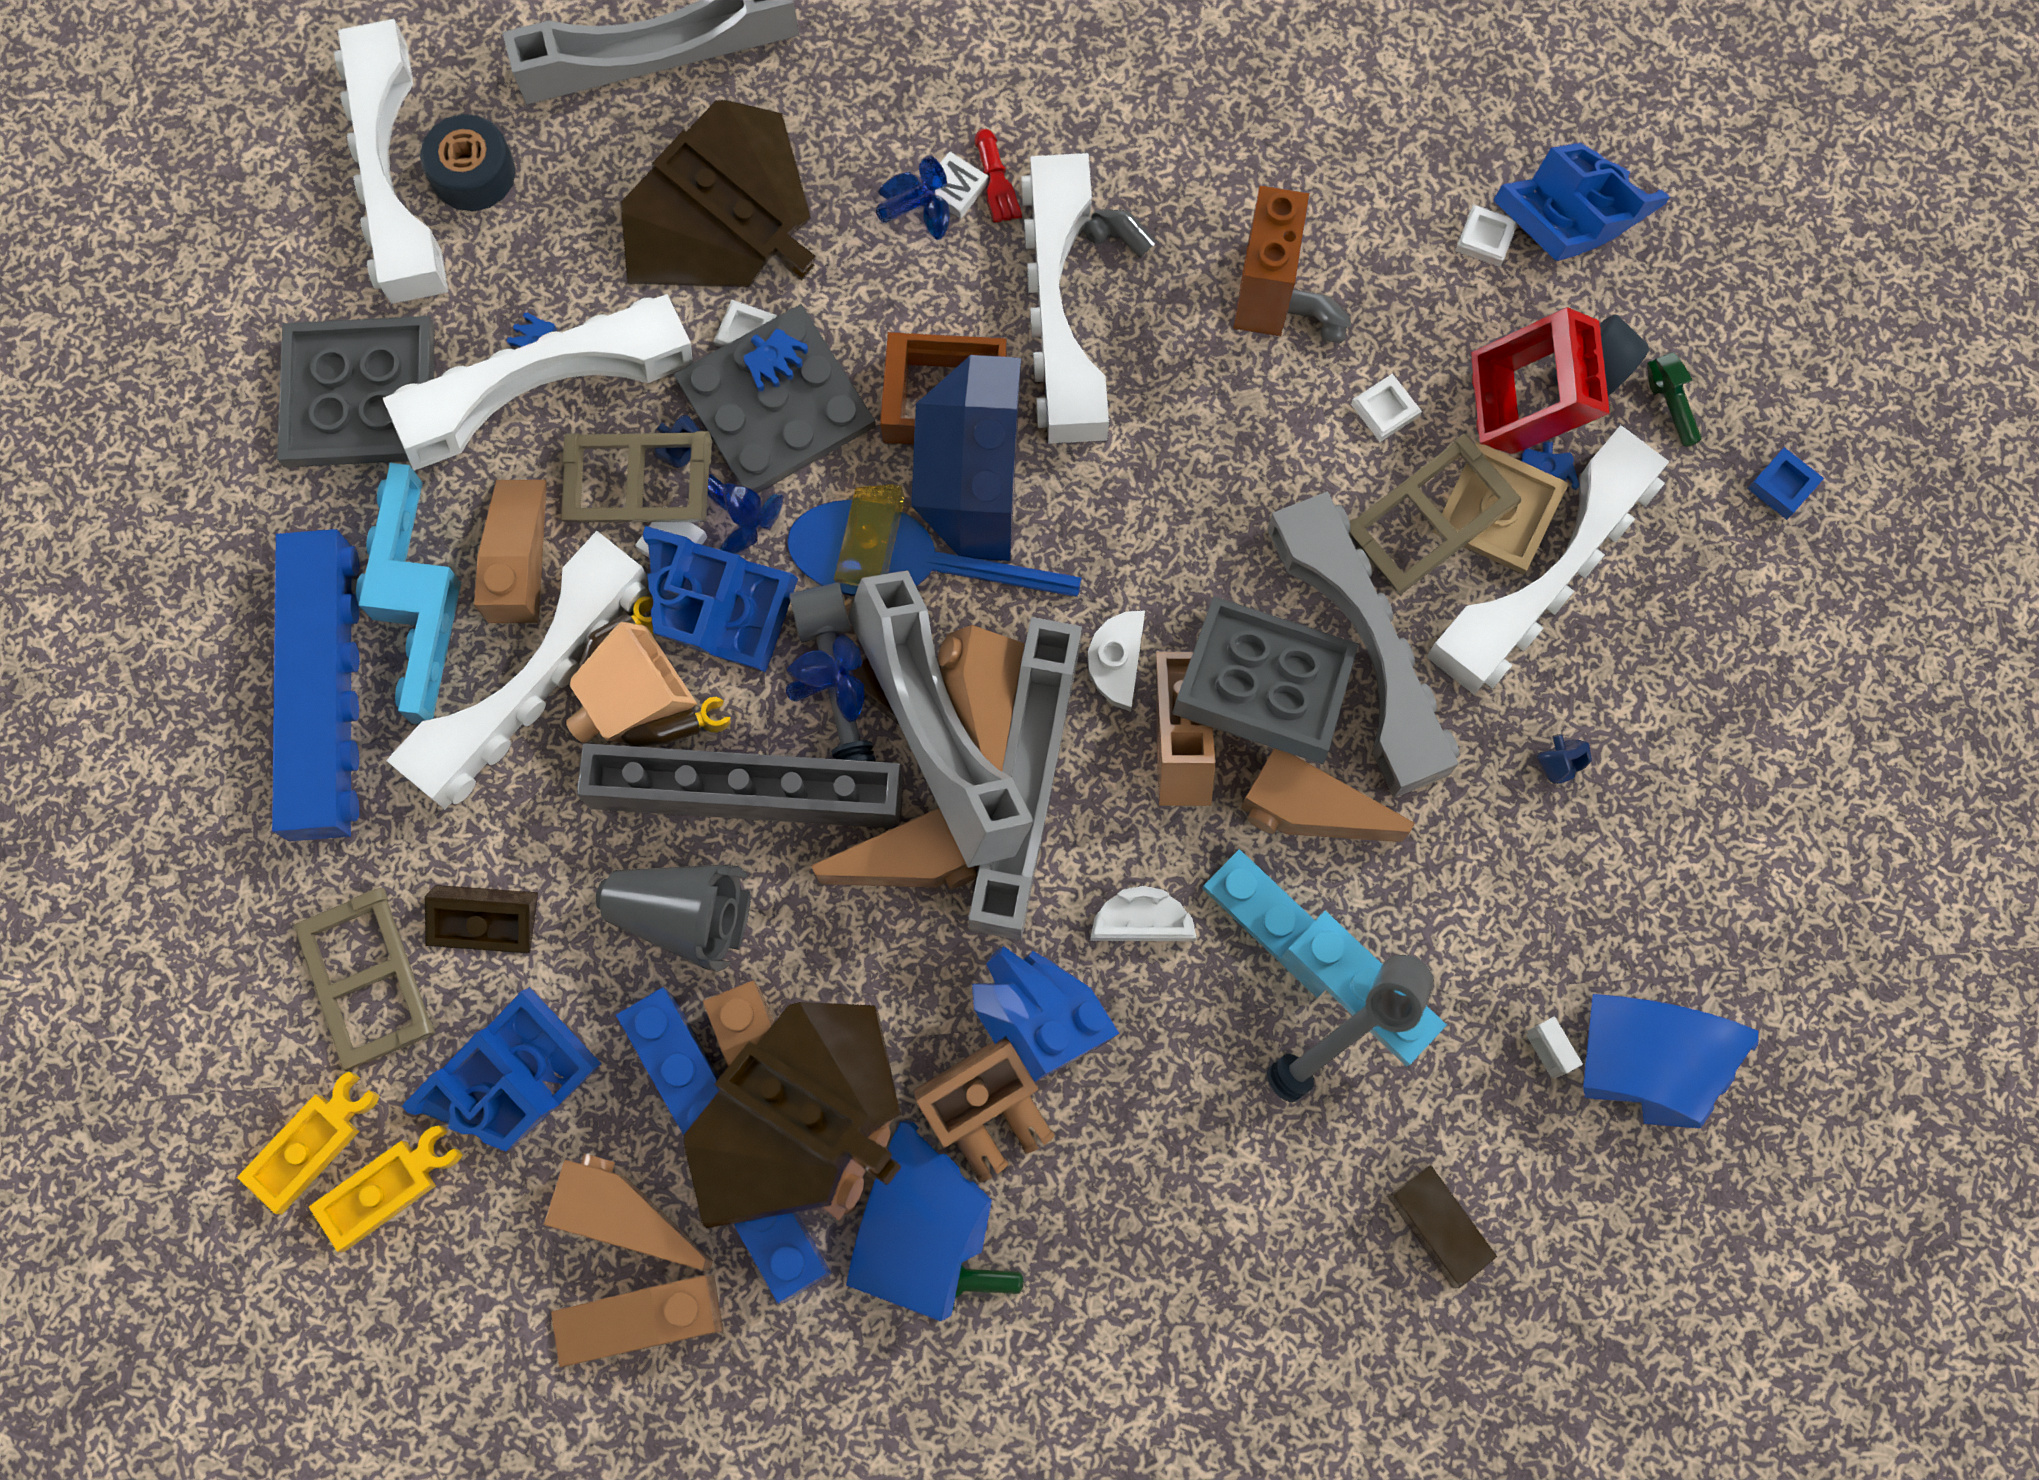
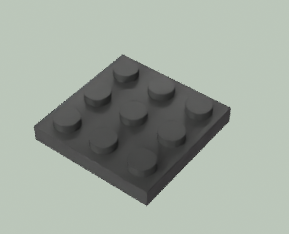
[673,304,876,499]
[277,316,435,468]
[1172,596,1359,764]

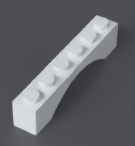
[334,19,448,304]
[1021,153,1109,444]
[383,294,693,471]
[1427,425,1670,695]
[386,531,648,810]

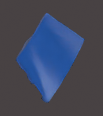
[1493,143,1670,262]
[643,526,798,673]
[401,987,602,1152]
[1583,994,1759,1129]
[846,1120,992,1321]

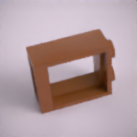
[1233,185,1310,336]
[880,332,1007,445]

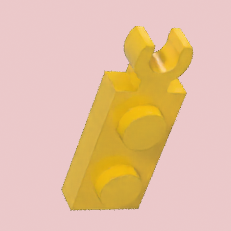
[237,1072,380,1215]
[309,1126,463,1252]

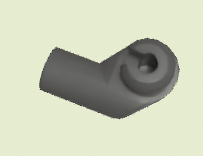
[1084,209,1157,258]
[1287,289,1351,343]

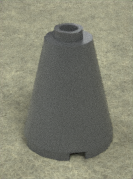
[596,864,751,972]

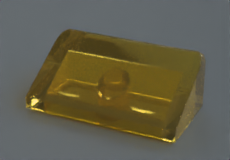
[834,484,905,586]

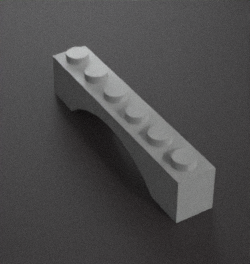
[502,0,800,105]
[1267,491,1459,798]
[848,570,1034,868]
[968,617,1082,941]

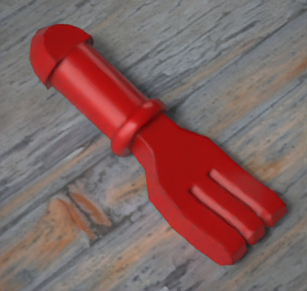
[975,128,1022,223]

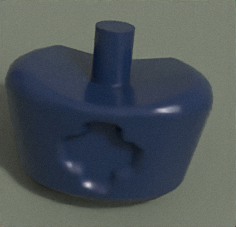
[653,415,700,469]
[1537,734,1592,784]

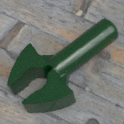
[1647,352,1702,447]
[953,1265,1024,1311]

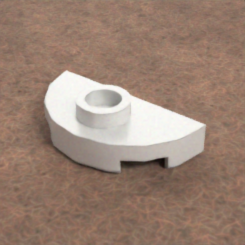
[1087,611,1145,711]
[1090,886,1197,941]

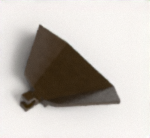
[620,100,816,287]
[684,1002,901,1229]

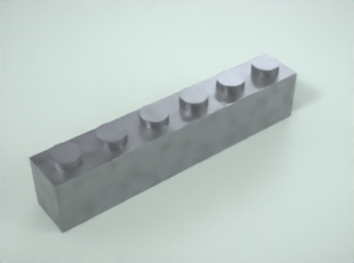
[577,743,903,828]

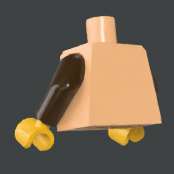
[566,596,731,747]

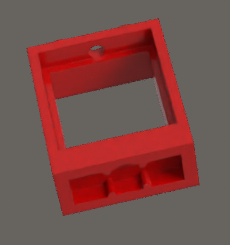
[1471,307,1610,454]

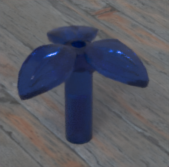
[876,155,950,240]
[707,475,784,554]
[786,635,864,723]

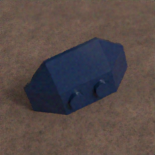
[911,355,1021,561]

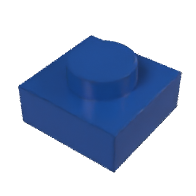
[1747,447,1824,520]

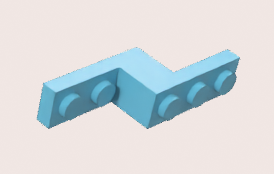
[356,463,461,725]
[1202,849,1447,1067]

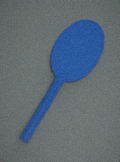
[788,500,1082,597]

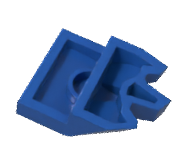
[972,946,1120,1082]

